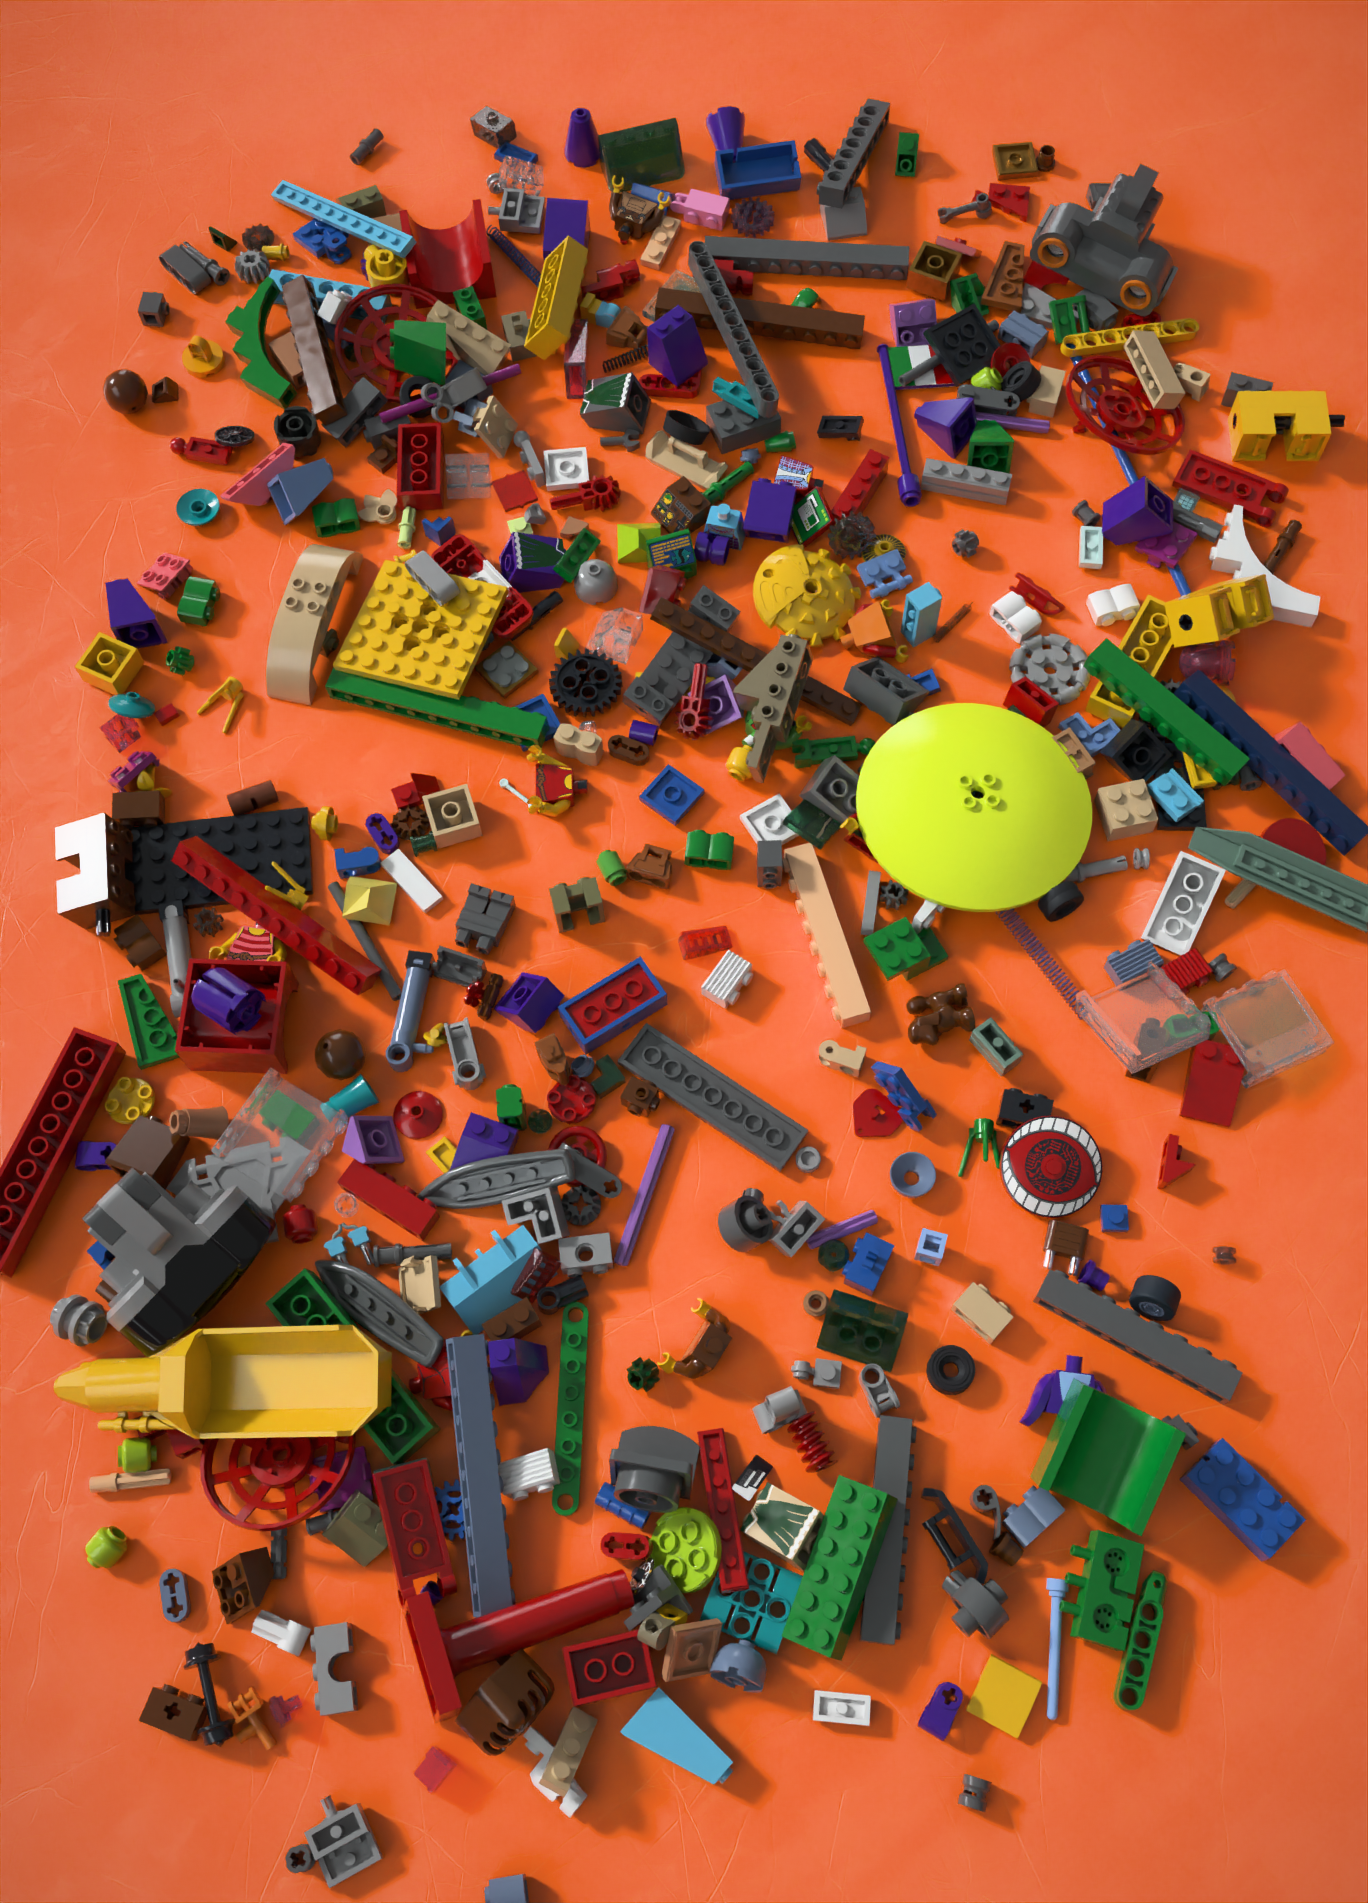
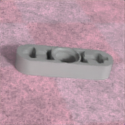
[861,870,881,936]

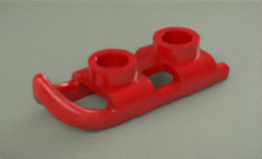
[1009,572,1066,615]

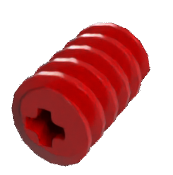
[787,1411,839,1473]

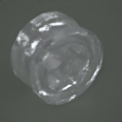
[334,1192,359,1218]

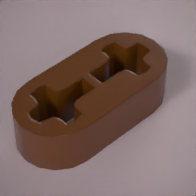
[608,735,650,766]

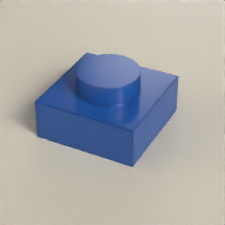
[1100,1204,1129,1232]

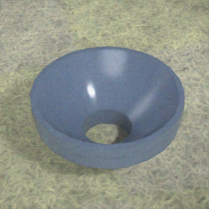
[889,1152,936,1198]

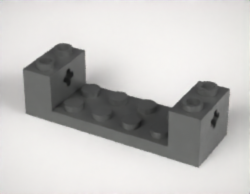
[622,585,741,728]

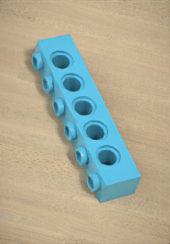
[269,269,392,324]

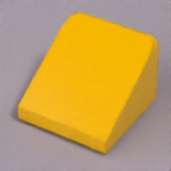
[554,628,579,660]

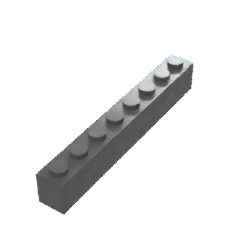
[1033,1269,1243,1405]
[859,1415,917,1646]

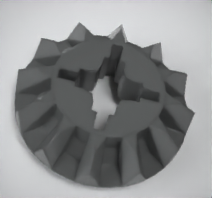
[561,1185,601,1226]

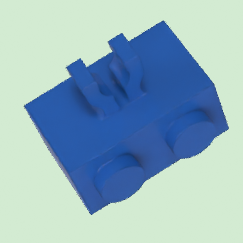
[842,1232,894,1297]

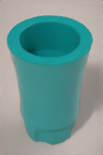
[320,1074,380,1126]

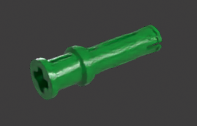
[700,461,755,506]

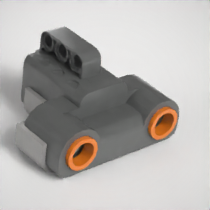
[1030,163,1178,316]

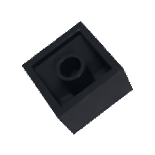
[1100,719,1172,782]

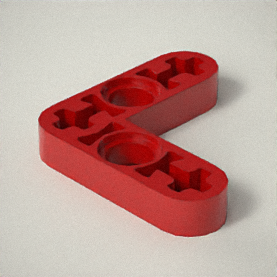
[639,369,702,399]

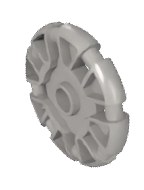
[1009,634,1091,705]

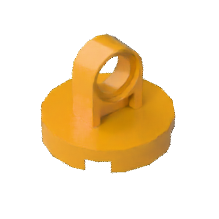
[182,335,225,378]

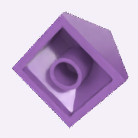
[688,674,744,734]
[342,1116,405,1164]

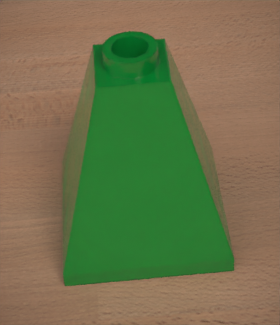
[967,420,1014,474]

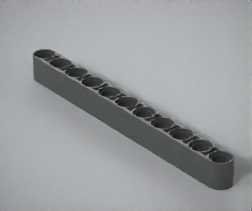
[688,241,779,418]

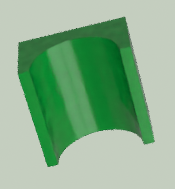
[1030,1378,1186,1536]

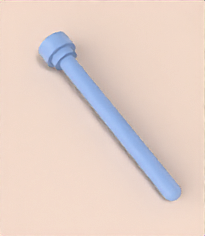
[1046,1578,1069,1720]

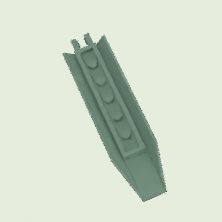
[1188,827,1368,933]

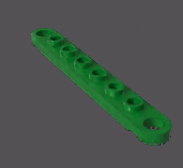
[552,1302,589,1517]

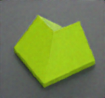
[617,523,661,563]

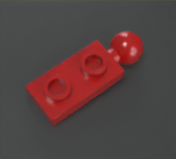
[170,437,233,466]

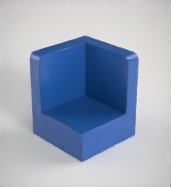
[422,516,456,546]

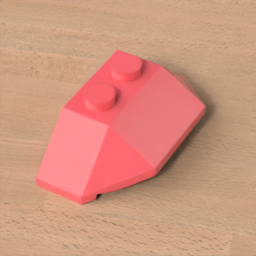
[220,443,295,506]

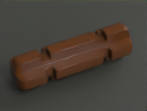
[477,973,504,1020]

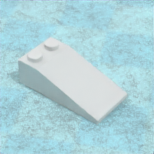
[1141,851,1226,956]

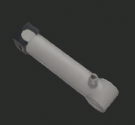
[158,900,192,1018]

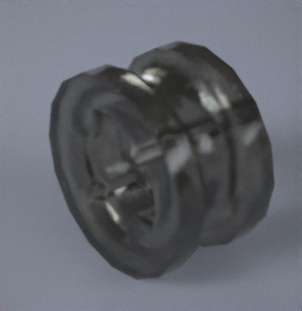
[1212,1246,1237,1265]

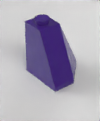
[488,1338,549,1406]

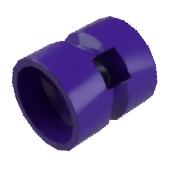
[694,532,730,566]

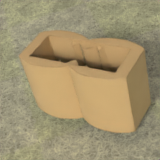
[554,723,604,766]

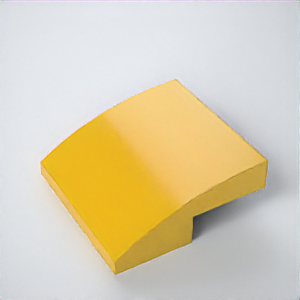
[966,1654,1042,1739]

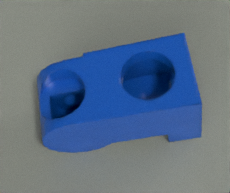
[334,847,382,879]

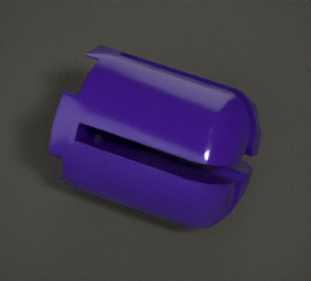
[191,967,266,1035]

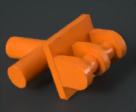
[227,1686,277,1750]

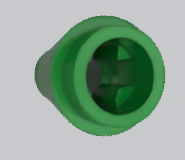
[764,430,796,453]

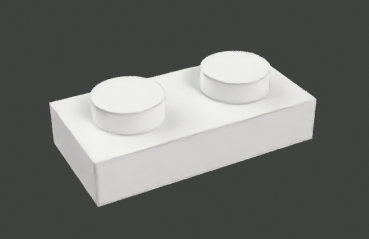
[813,1690,871,1726]

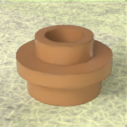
[803,1290,829,1317]

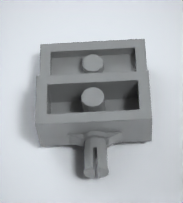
[488,188,546,234]
[304,1795,383,1888]

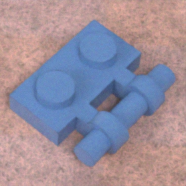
[857,549,913,599]

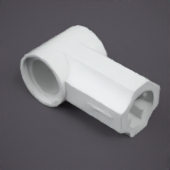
[251,1610,311,1656]

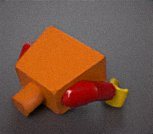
[840,599,909,663]

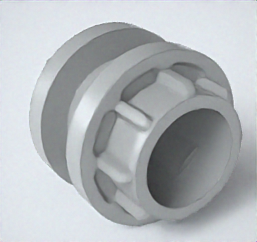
[50,1294,108,1347]

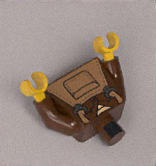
[609,175,672,241]
[657,1298,732,1379]

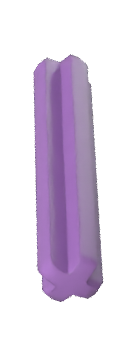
[806,1210,878,1249]

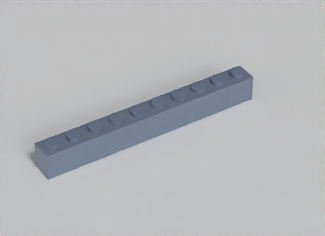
[446,1334,515,1618]

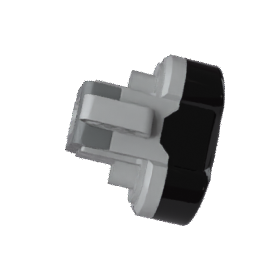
[82,1168,276,1357]

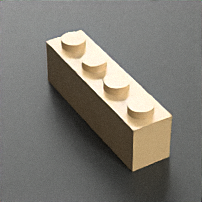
[1123,330,1186,409]

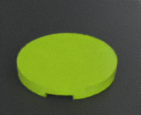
[648,1507,722,1593]

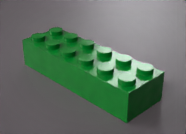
[782,1475,898,1661]

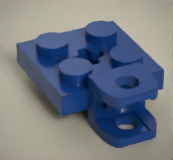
[292,218,352,264]
[871,1061,937,1132]

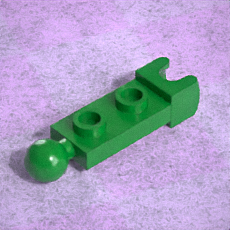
[792,736,875,768]

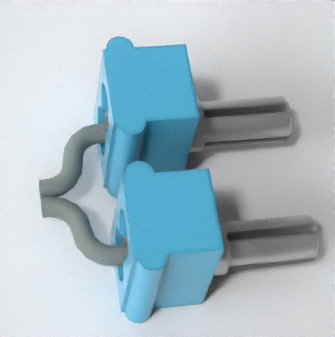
[324,1222,374,1265]

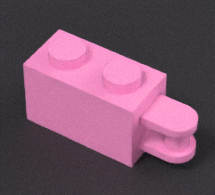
[670,189,730,231]

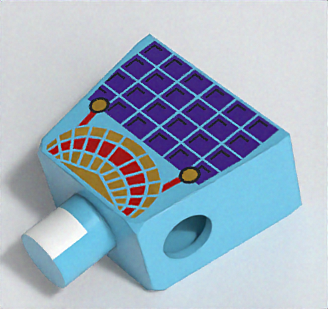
[704,504,745,550]

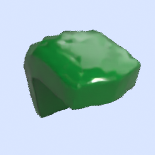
[791,288,821,308]

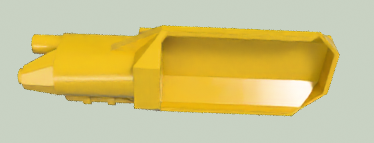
[54,1325,392,1439]

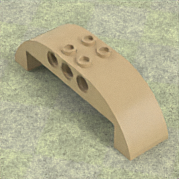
[266,544,364,705]

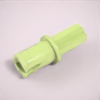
[397,506,416,549]

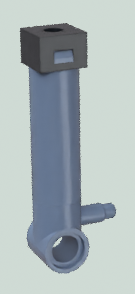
[385,950,435,1072]

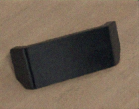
[921,1488,988,1585]

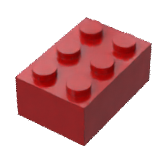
[563,1630,657,1707]

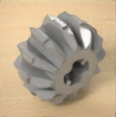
[234,248,270,284]

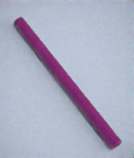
[379,363,522,424]

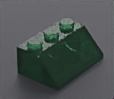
[816,1289,909,1372]

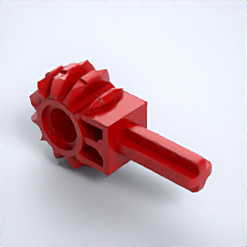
[550,473,621,512]
[673,663,714,740]

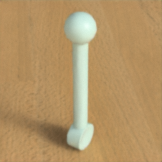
[499,778,532,808]

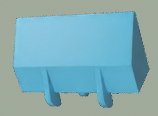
[440,1225,558,1335]

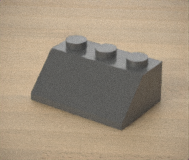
[843,656,929,725]

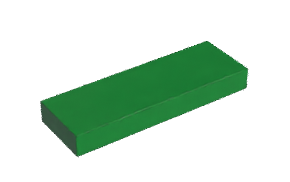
[553,528,601,583]

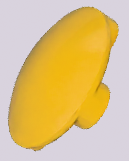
[105,1077,155,1124]

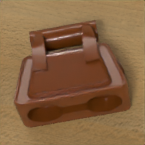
[606,306,648,349]
[626,844,672,890]
[534,1033,570,1086]

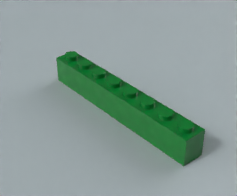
[1083,638,1250,786]

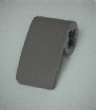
[969,1485,1001,1541]

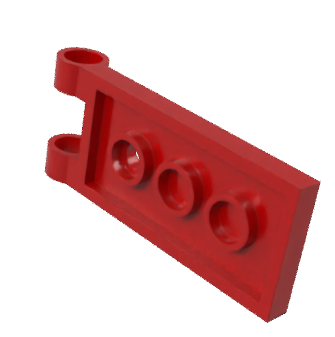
[1172,449,1289,528]
[372,1459,457,1609]

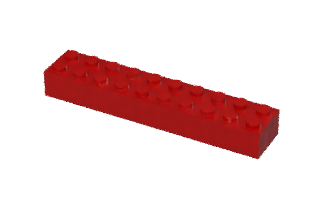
[0,1027,126,1278]

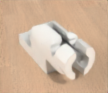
[523,1726,588,1818]

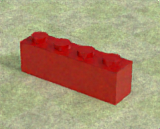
[830,449,889,536]
[337,1159,440,1241]

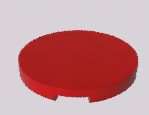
[1260,818,1326,866]

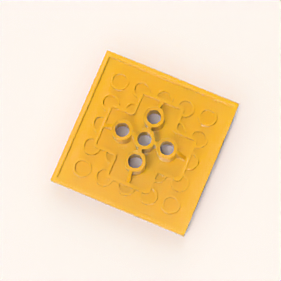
[333,560,509,700]

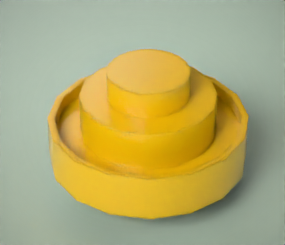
[311,806,338,841]

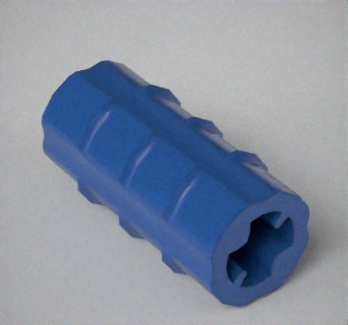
[595,1482,652,1529]

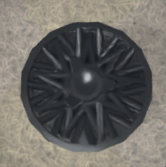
[214,426,255,447]

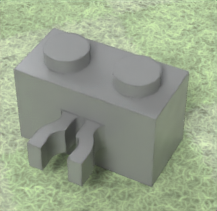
[768,1200,825,1257]

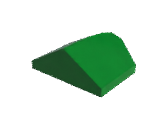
[950,273,989,316]

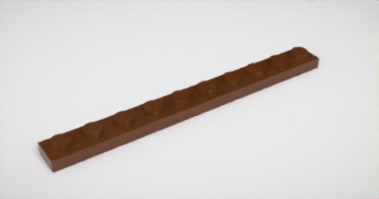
[650,597,862,726]

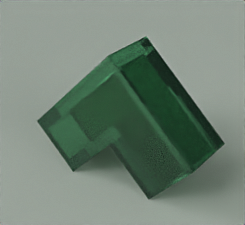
[591,1054,626,1099]

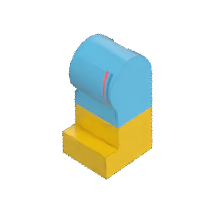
[580,292,621,328]

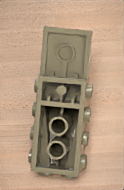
[733,634,813,783]

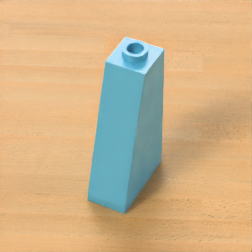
[620,1687,733,1784]

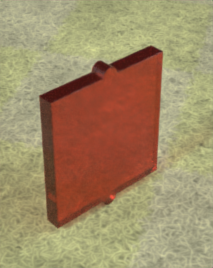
[491,470,538,513]

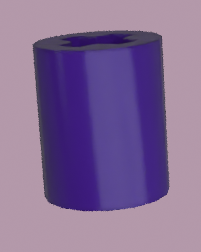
[629,720,659,746]

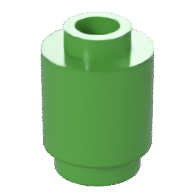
[596,850,627,886]

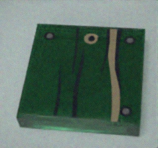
[782,799,841,850]

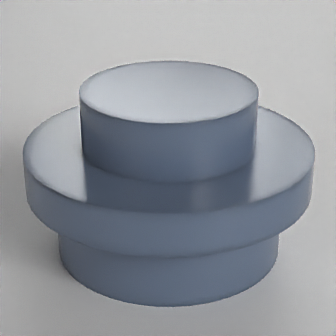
[740,448,761,464]
[571,1055,595,1078]

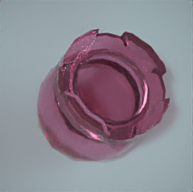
[1179,640,1236,686]

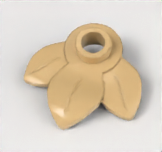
[358,489,398,524]

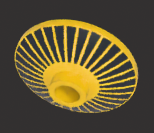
[862,534,906,562]

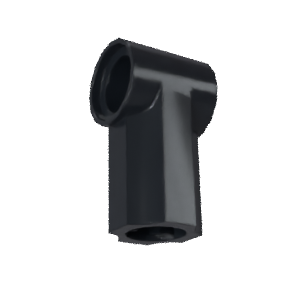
[537,1275,589,1315]

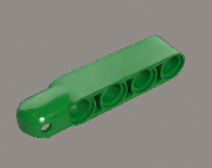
[1113,1570,1168,1711]

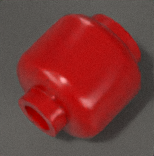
[283,1204,318,1244]

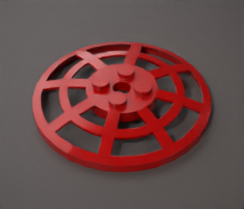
[334,284,458,403]
[1065,355,1185,455]
[200,1433,356,1532]

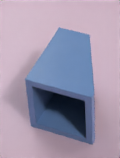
[267,458,334,525]

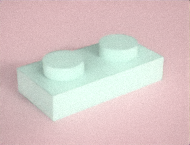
[1079,526,1103,569]

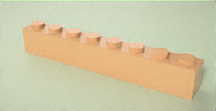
[782,842,871,1028]

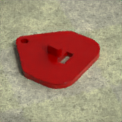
[853,1088,903,1137]

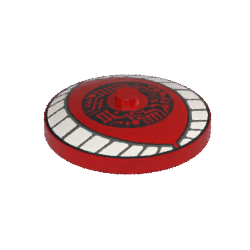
[999,1116,1103,1218]

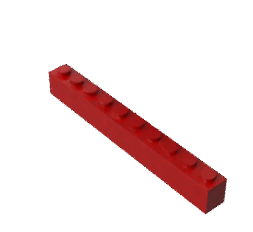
[171,836,382,996]

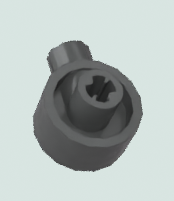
[718,1188,773,1253]
[942,1570,1009,1640]

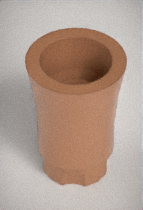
[169,1106,229,1141]

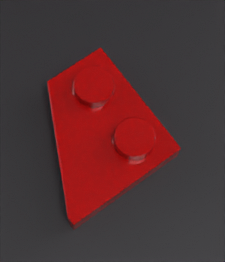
[988,183,1030,222]

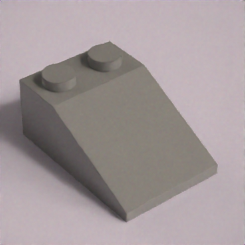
[799,755,859,824]

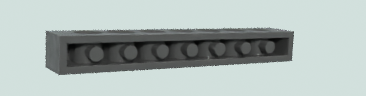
[816,98,890,209]

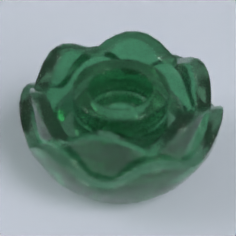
[818,1239,850,1272]

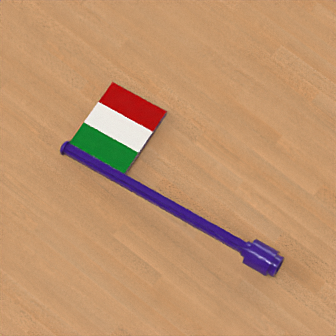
[877,344,955,507]

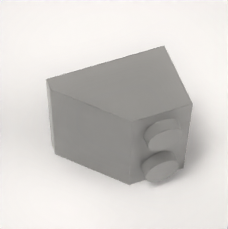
[820,187,867,241]

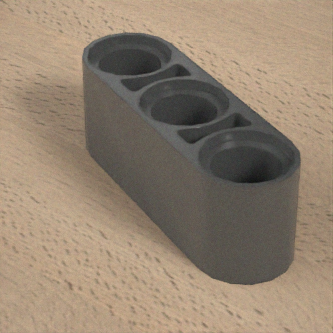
[158,244,211,294]

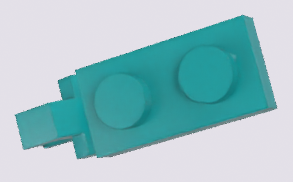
[712,377,761,419]

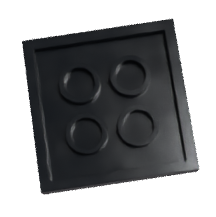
[923,303,1001,387]

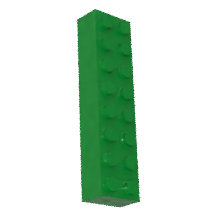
[265,1268,441,1465]

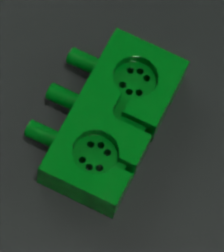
[1059,1530,1144,1651]

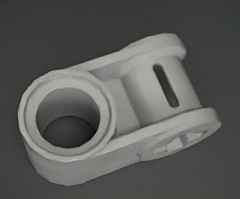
[858,1364,900,1418]

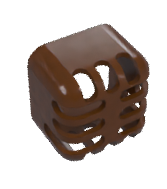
[455,1648,555,1756]

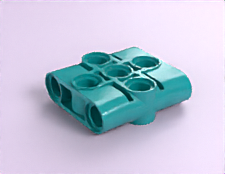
[699,1551,803,1654]

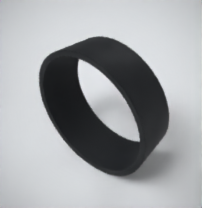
[663,410,710,445]

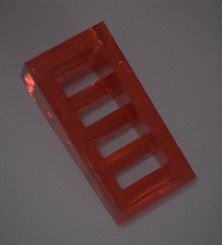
[678,926,733,960]
[510,1247,561,1303]

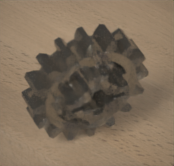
[827,511,876,560]

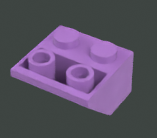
[889,299,937,347]

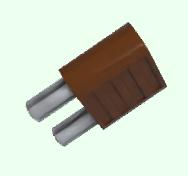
[1043,1220,1089,1276]

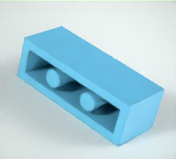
[900,582,942,648]

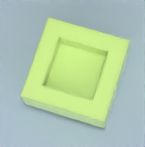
[507,517,534,535]

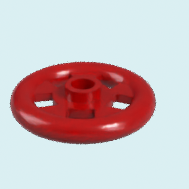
[548,1126,607,1186]

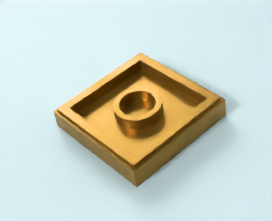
[992,142,1038,180]

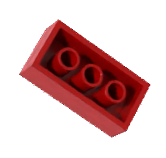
[397,422,444,511]

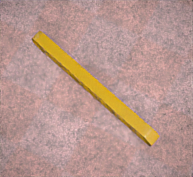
[1060,318,1199,357]

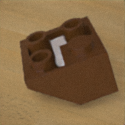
[212,1547,274,1624]

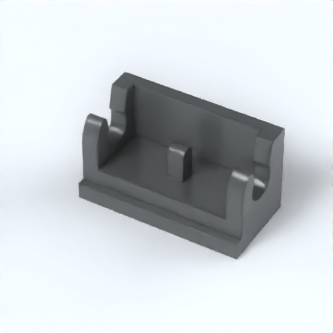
[432,946,487,988]

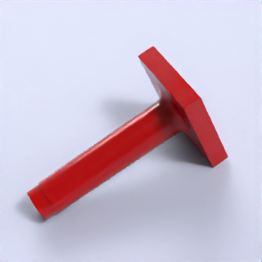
[404,1569,634,1724]

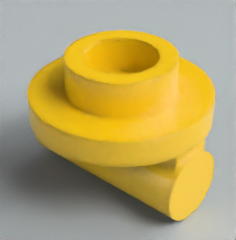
[423,1023,448,1047]

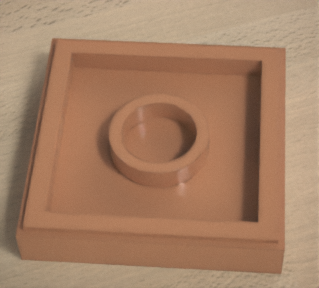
[661,1618,723,1682]

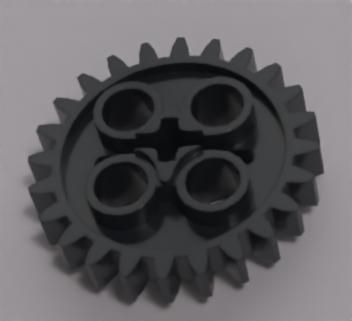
[549,649,623,718]

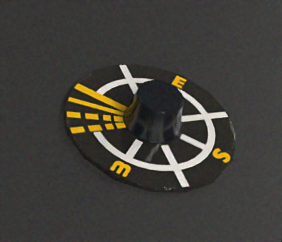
[630,1558,655,1595]

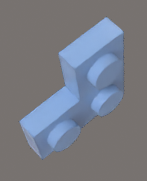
[1058,712,1120,757]

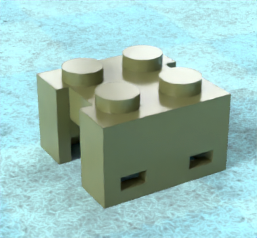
[549,877,605,933]

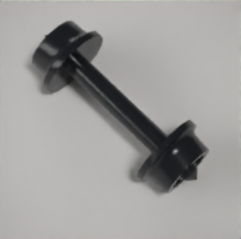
[183,1642,235,1747]

